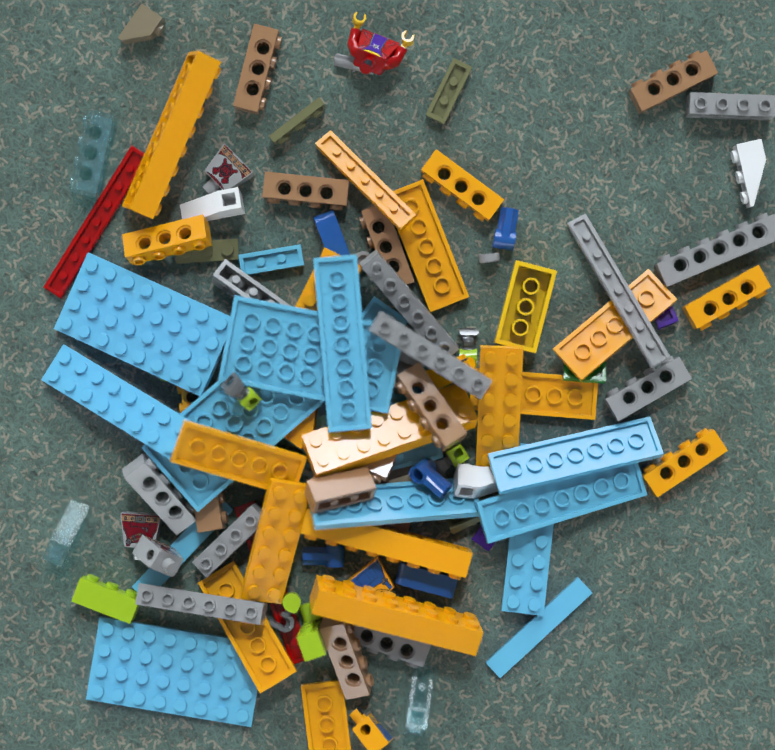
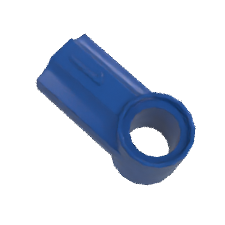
[492,207,519,251]
[409,458,453,499]
[303,544,344,568]

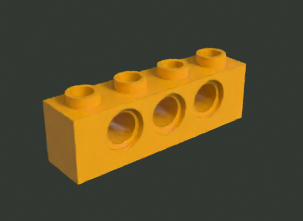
[421,149,504,222]
[122,214,212,265]
[681,265,771,331]
[642,428,728,498]

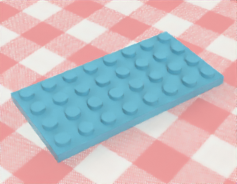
[54,252,230,396]
[218,295,400,413]
[141,380,325,512]
[86,616,258,727]

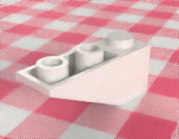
[731,139,766,209]
[180,187,245,221]
[454,464,498,499]

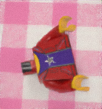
[347,12,414,75]

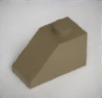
[118,4,165,45]

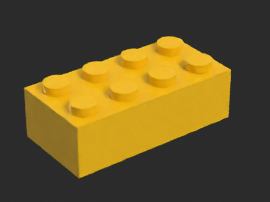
[493,260,557,354]

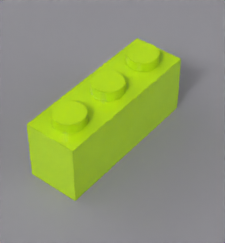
[71,574,140,624]
[297,620,327,662]

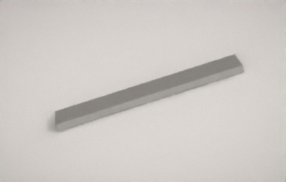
[567,214,671,369]

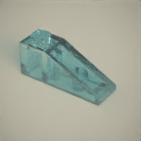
[42,498,91,567]
[404,666,435,737]

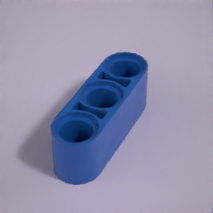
[314,210,350,256]
[395,562,458,598]

